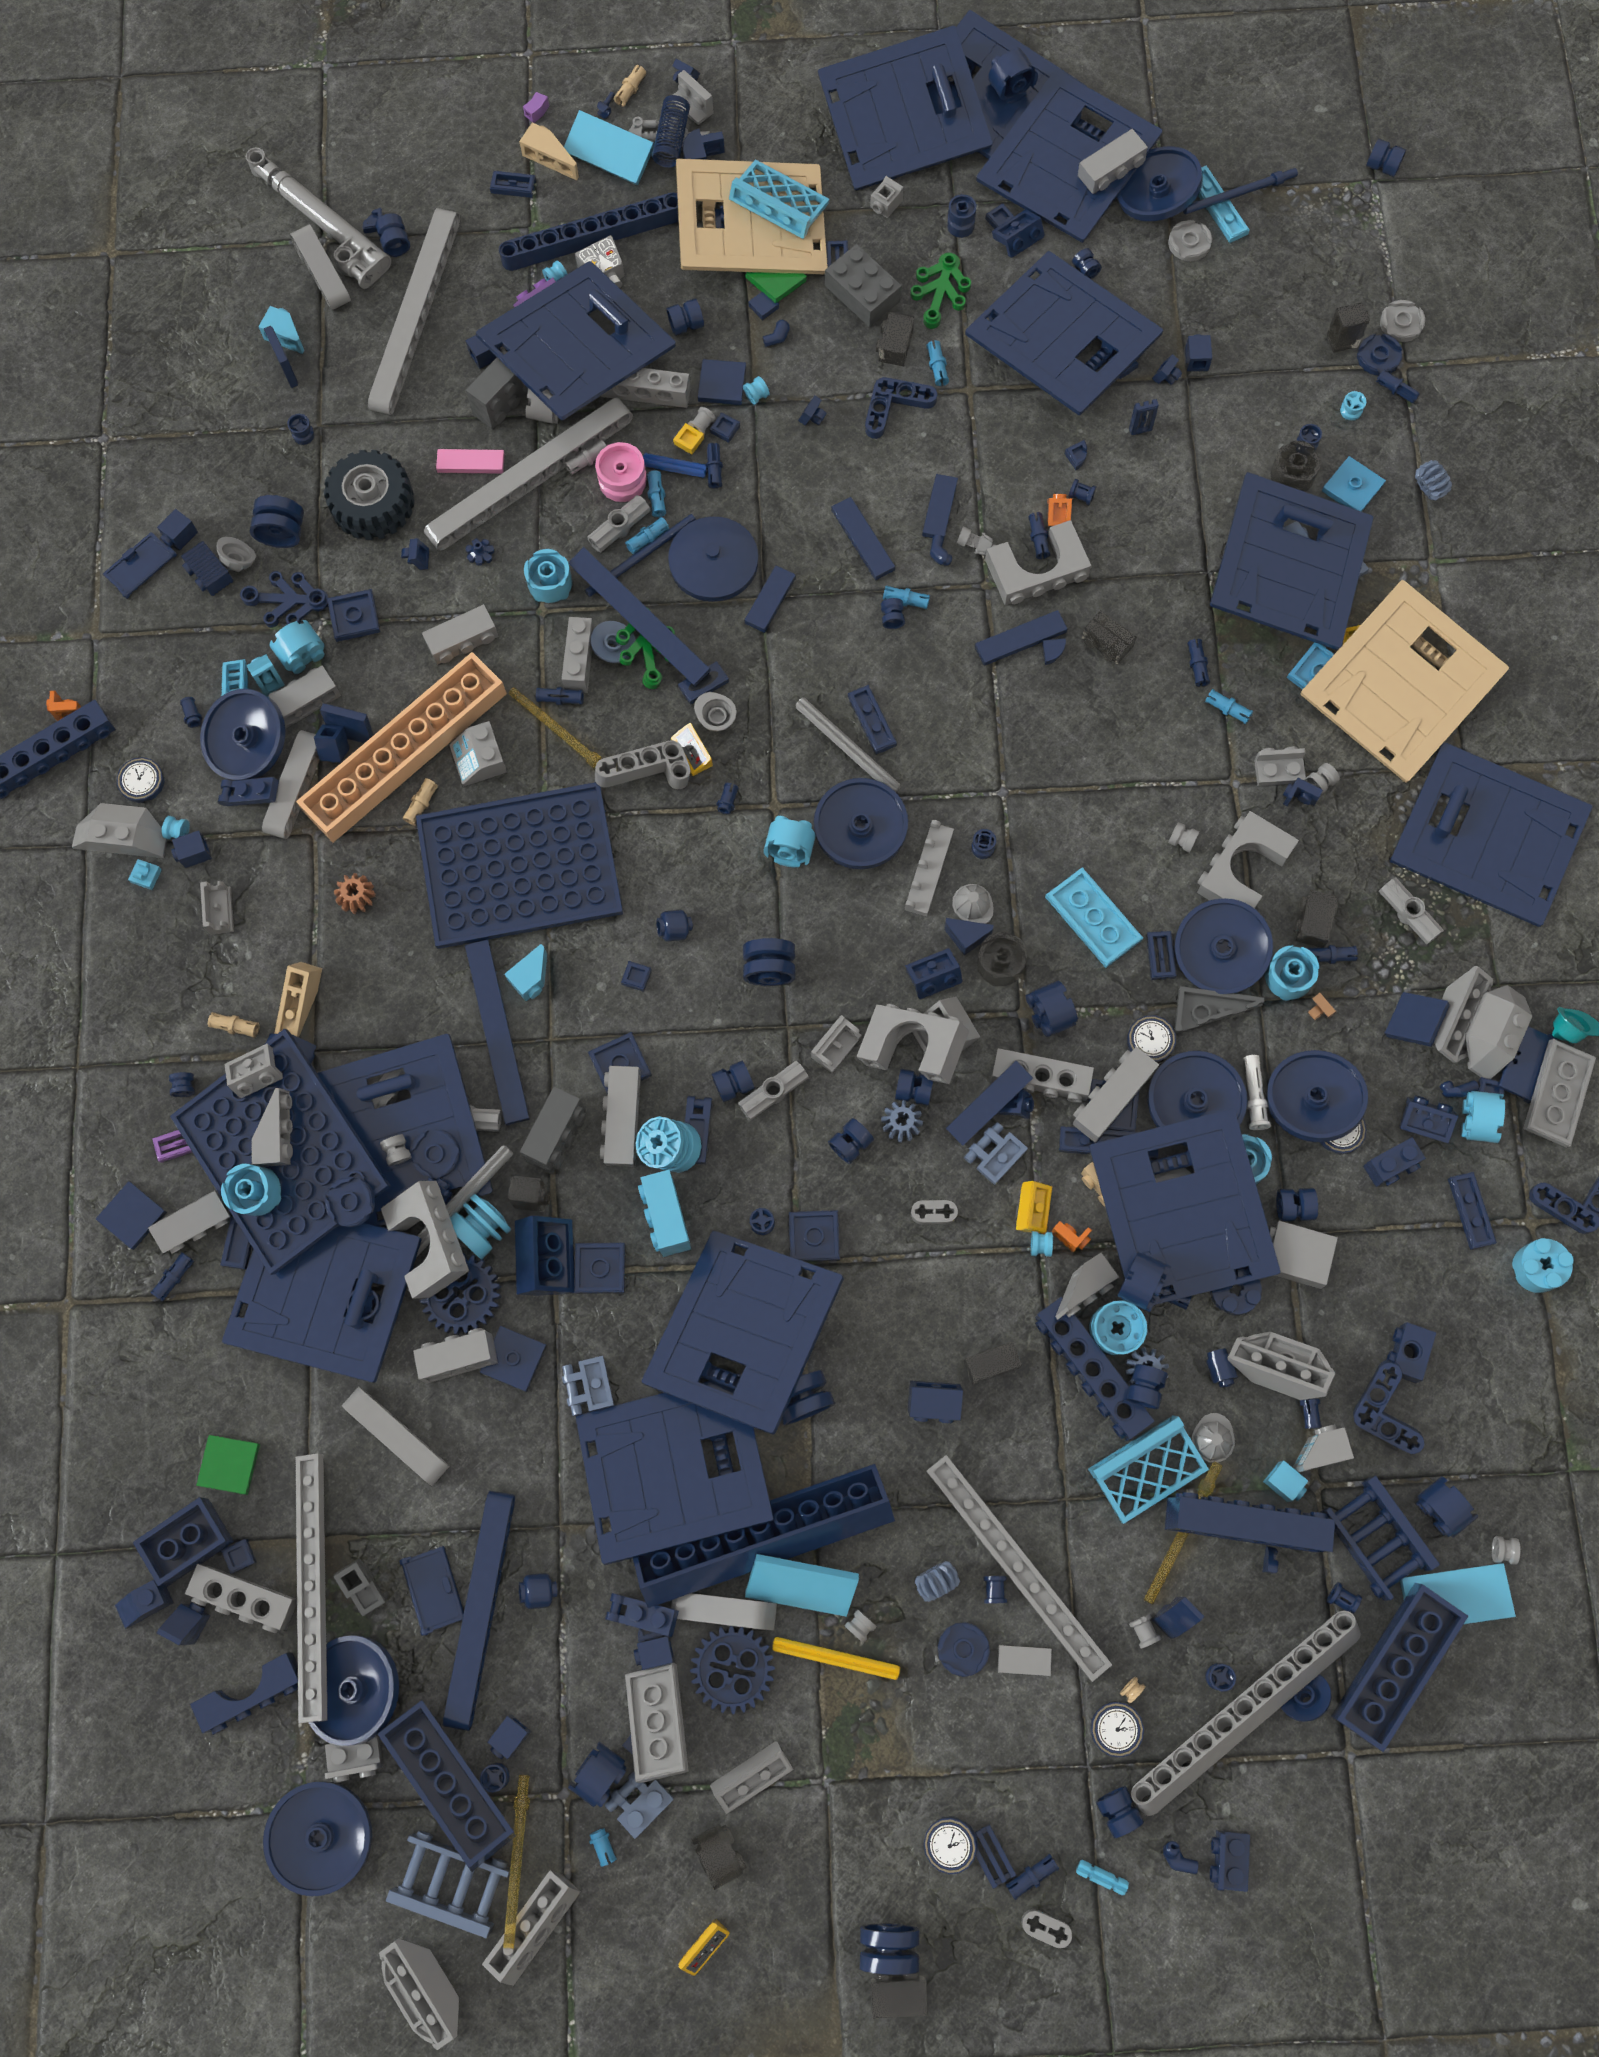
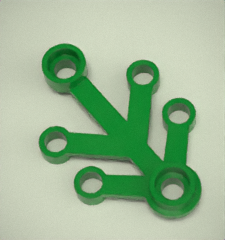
[910,253,971,329]
[616,608,675,689]

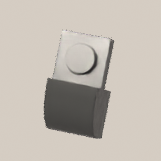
[333,1559,386,1617]

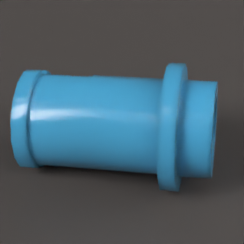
[589,1828,617,1867]

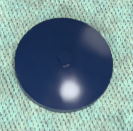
[1117,146,1203,221]
[668,517,759,602]
[200,689,286,781]
[814,778,908,869]
[1175,898,1273,994]
[1267,1050,1368,1142]
[1147,1051,1247,1147]
[309,1635,399,1746]
[263,1781,372,1896]

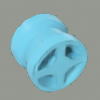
[542,260,568,281]
[743,376,770,405]
[1340,391,1367,420]
[162,816,190,839]
[1031,1231,1053,1257]

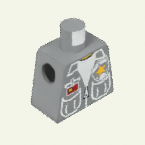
[575,235,624,288]

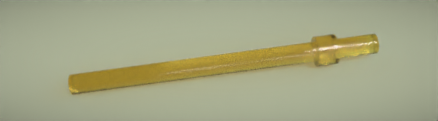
[509,687,602,768]
[1144,1461,1223,1605]
[503,1775,530,1949]

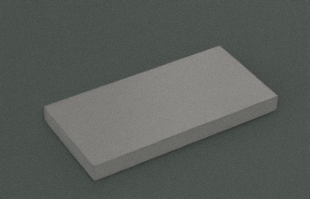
[1523,1039,1596,1148]
[625,1663,689,1783]

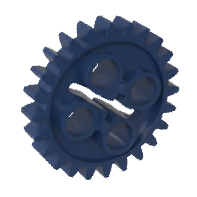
[420,1253,501,1335]
[690,1626,775,1714]

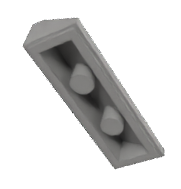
[710,1741,794,1814]

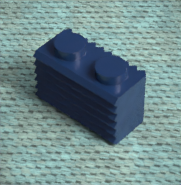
[181,541,233,596]

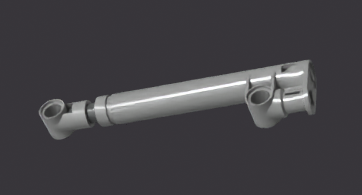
[246,147,391,289]

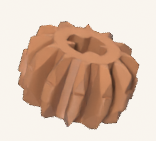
[334,873,375,914]

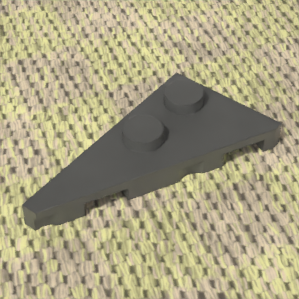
[1174,986,1264,1033]

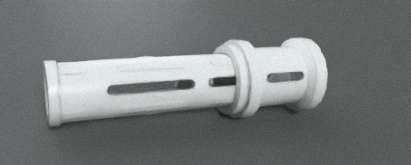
[1244,1055,1271,1130]

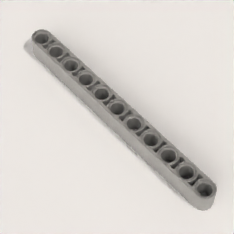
[368,208,460,415]
[424,398,633,551]
[1131,1611,1361,1816]

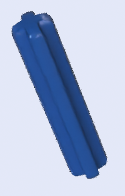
[643,453,707,478]

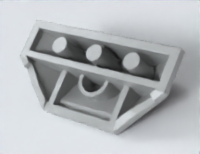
[72,803,168,858]
[1434,966,1493,1063]
[1466,985,1532,1079]
[1228,1332,1335,1400]
[379,1938,459,2050]

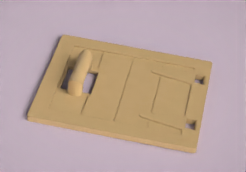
[676,159,827,274]
[1300,580,1509,783]

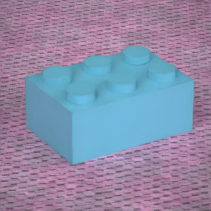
[638,1170,691,1257]

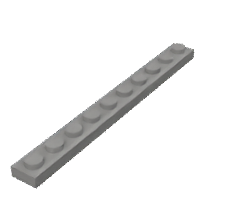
[296,1453,327,1723]
[926,1455,1112,1682]

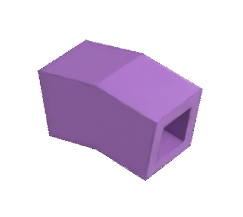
[523,92,549,123]

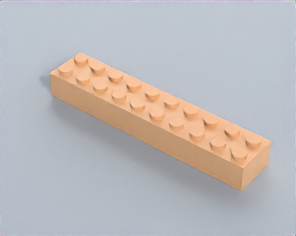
[296,652,507,843]

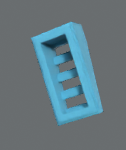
[221,659,248,696]

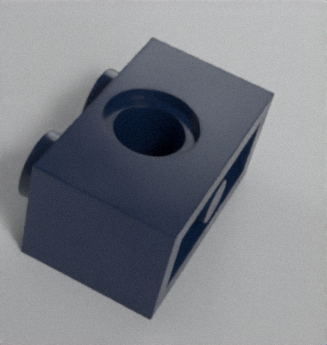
[1386,1322,1436,1383]

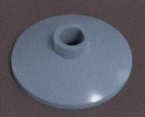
[590,621,636,663]

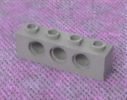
[601,368,691,408]
[991,1048,1094,1103]
[185,1564,297,1633]
[482,1870,581,1986]

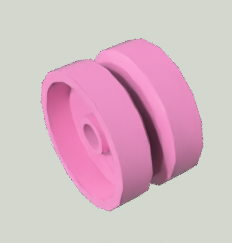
[595,442,647,502]

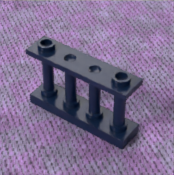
[1320,1476,1440,1600]

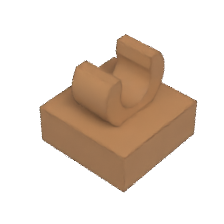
[1308,993,1337,1020]

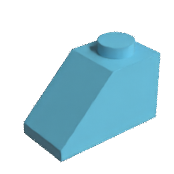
[258,306,304,354]
[246,654,285,695]
[504,944,547,1001]

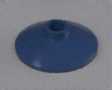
[1281,1674,1332,1722]

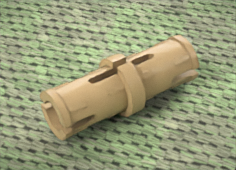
[614,65,646,107]
[403,778,438,826]
[208,1012,259,1038]

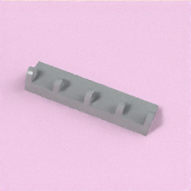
[905,820,954,917]

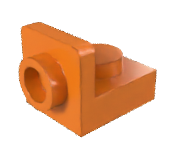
[1047,494,1072,526]
[46,691,81,721]
[1051,1221,1092,1252]

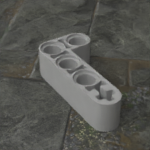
[290,224,351,310]
[594,740,690,789]
[671,1593,777,1630]

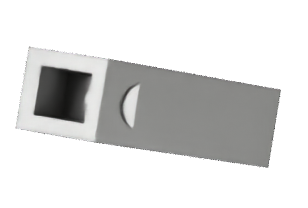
[252,1088,293,1167]
[1055,1253,1119,1320]

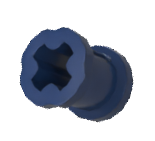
[1068,479,1097,506]
[983,1576,1007,1603]
[1327,1582,1362,1614]

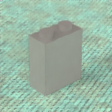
[1269,1221,1338,1289]

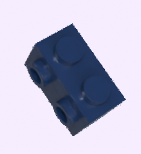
[1363,1137,1426,1187]
[908,1381,963,1423]

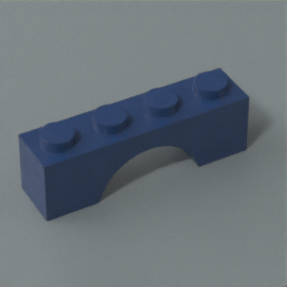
[190,1652,298,1735]

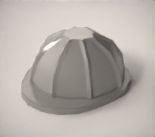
[217,537,256,572]
[694,692,737,732]
[952,884,993,924]
[1192,1413,1235,1463]

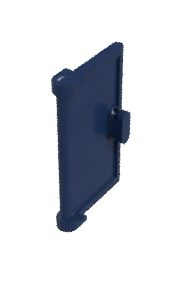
[103,532,178,599]
[1498,1026,1559,1104]
[399,1546,464,1636]

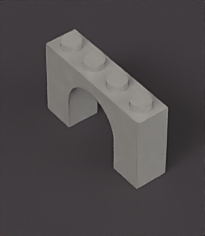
[985,520,1091,605]
[1197,811,1299,909]
[856,1004,969,1084]
[381,1181,469,1299]

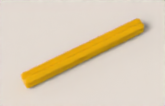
[772,1637,900,1680]

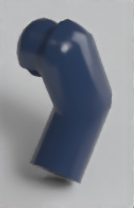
[763,320,790,347]
[930,535,952,566]
[1440,1080,1479,1098]
[1163,1841,1198,1875]

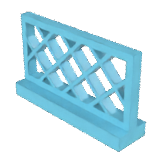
[729,159,829,239]
[1088,1415,1209,1524]

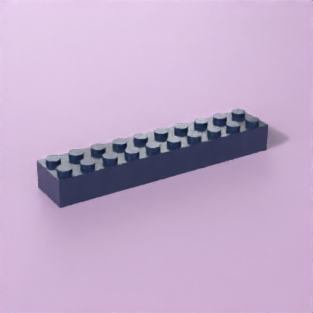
[633,1464,895,1608]

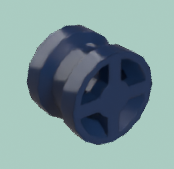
[169,1072,195,1097]
[750,1208,775,1236]

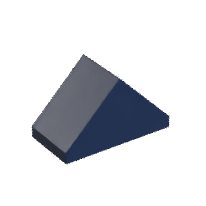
[944,918,993,955]

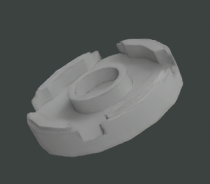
[1168,220,1212,262]
[1380,300,1425,342]

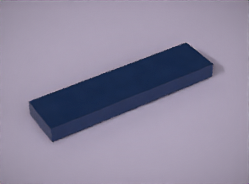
[831,497,895,580]
[975,610,1068,666]
[946,1060,1033,1146]
[1059,1126,1158,1159]

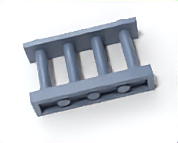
[386,1830,513,1938]

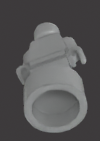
[956,526,996,555]

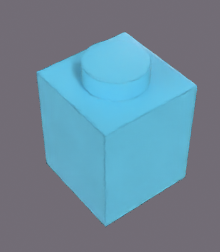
[1263,1460,1308,1502]

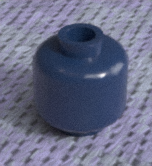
[656,909,693,942]
[519,1573,557,1609]

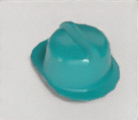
[1552,1007,1599,1044]

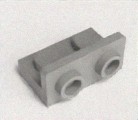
[673,70,714,125]
[1254,746,1306,786]
[225,1043,283,1098]
[325,1735,383,1783]

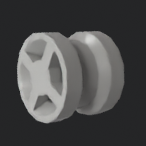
[1492,1536,1520,1565]
[844,1609,877,1643]

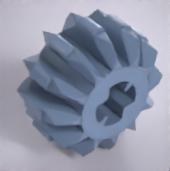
[1415,460,1452,500]
[881,1100,923,1142]
[1125,1347,1169,1384]
[915,1561,960,1602]

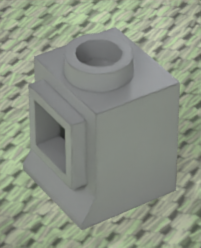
[870,176,903,218]

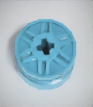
[636,1116,701,1173]
[450,1194,511,1260]
[1089,1301,1147,1355]

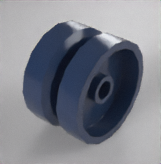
[249,495,304,548]
[743,938,795,986]
[782,1370,835,1425]
[860,1923,919,1975]

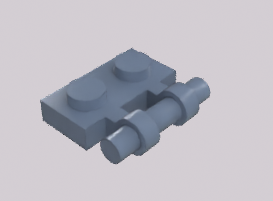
[964,1122,1028,1185]
[562,1356,615,1416]
[604,1771,674,1839]

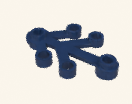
[240,571,329,628]

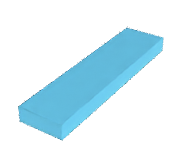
[1198,165,1249,243]

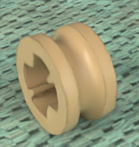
[1120,1676,1146,1703]

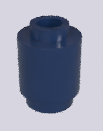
[1206,1348,1238,1388]

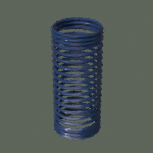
[652,95,690,167]

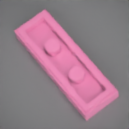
[436,449,505,474]

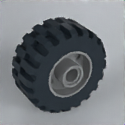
[324,450,415,540]

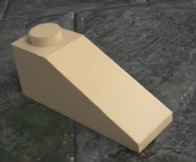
[519,123,579,180]
[274,962,322,1037]

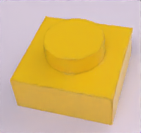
[673,423,704,455]

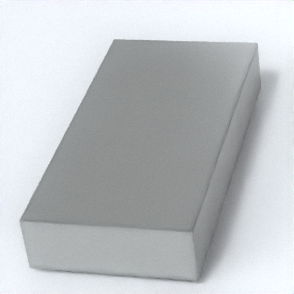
[998,1645,1052,1676]

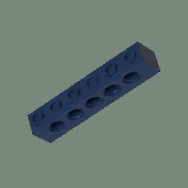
[0,700,116,799]
[1035,1297,1155,1441]

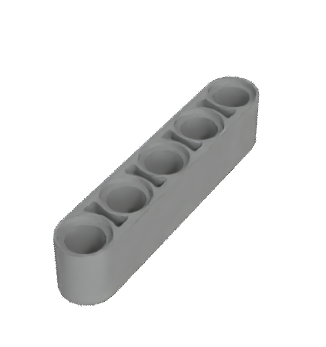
[262,730,319,839]
[342,1386,450,1486]

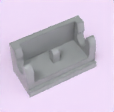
[200,881,234,935]
[811,1015,862,1073]

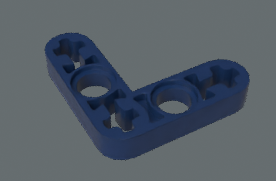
[865,377,937,439]
[1529,1176,1599,1234]
[1353,1360,1424,1454]

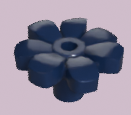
[466,538,495,565]

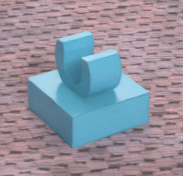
[128,859,162,890]

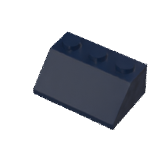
[515,1216,574,1296]

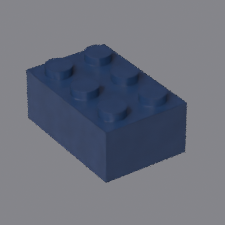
[133,1497,234,1587]

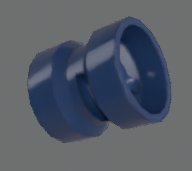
[1072,248,1102,279]
[287,413,315,445]
[1295,424,1322,455]
[881,598,905,629]
[972,829,996,859]
[1205,1663,1236,1691]
[480,1762,510,1793]

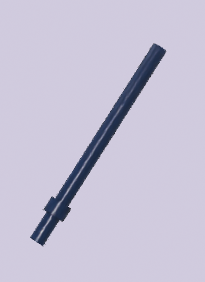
[1183,168,1298,215]
[584,514,696,597]

